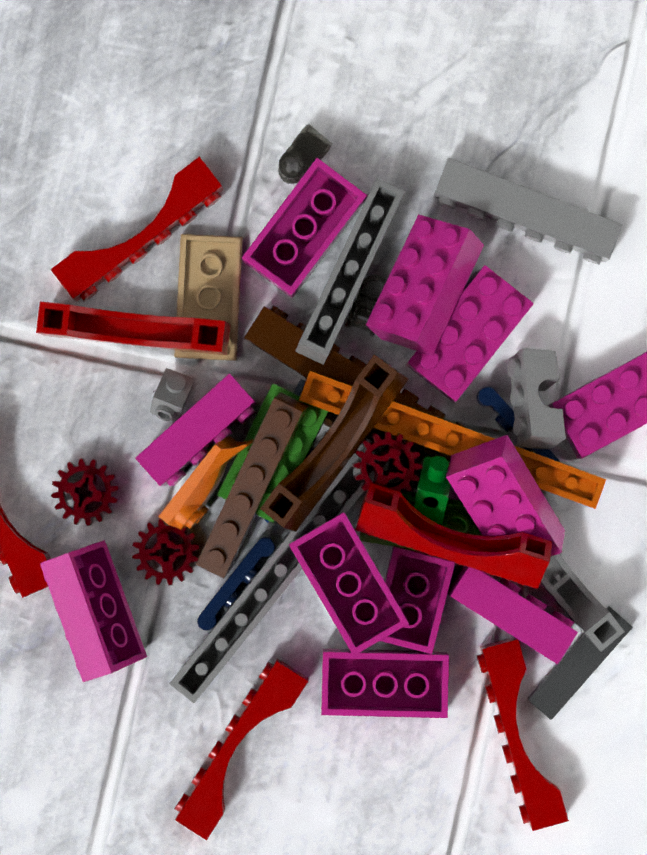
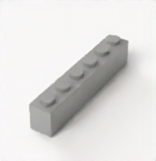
[433,158,623,265]
[295,178,405,365]

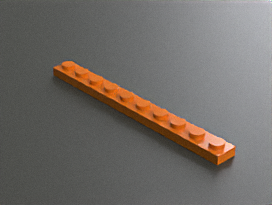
[299,371,607,509]

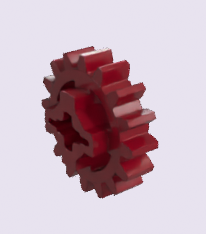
[352,431,422,492]
[51,458,120,526]
[132,519,200,586]

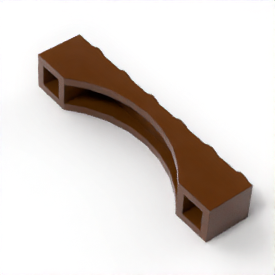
[260,354,409,532]
[196,392,309,579]

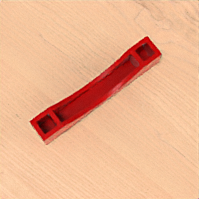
[50,156,223,302]
[36,302,231,355]
[355,483,552,589]
[0,504,51,598]
[476,637,569,831]
[174,658,309,840]

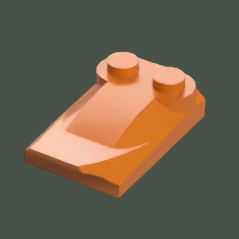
[158,436,254,530]

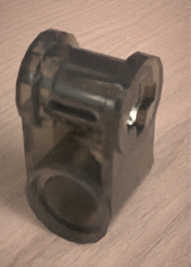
[278,124,333,184]
[345,275,386,337]

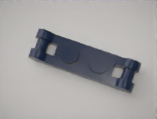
[476,387,560,462]
[197,537,275,631]

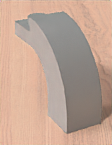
[540,554,625,652]

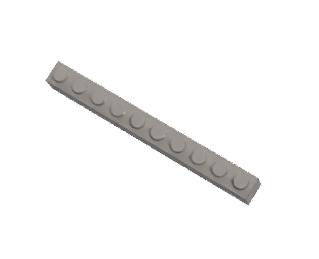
[170,437,390,703]

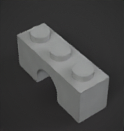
[507,348,566,449]

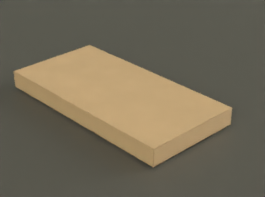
[174,234,243,361]

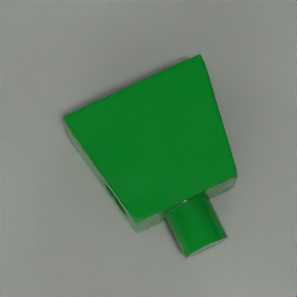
[414,456,451,525]

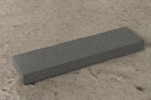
[527,606,633,720]

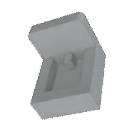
[150,368,195,422]

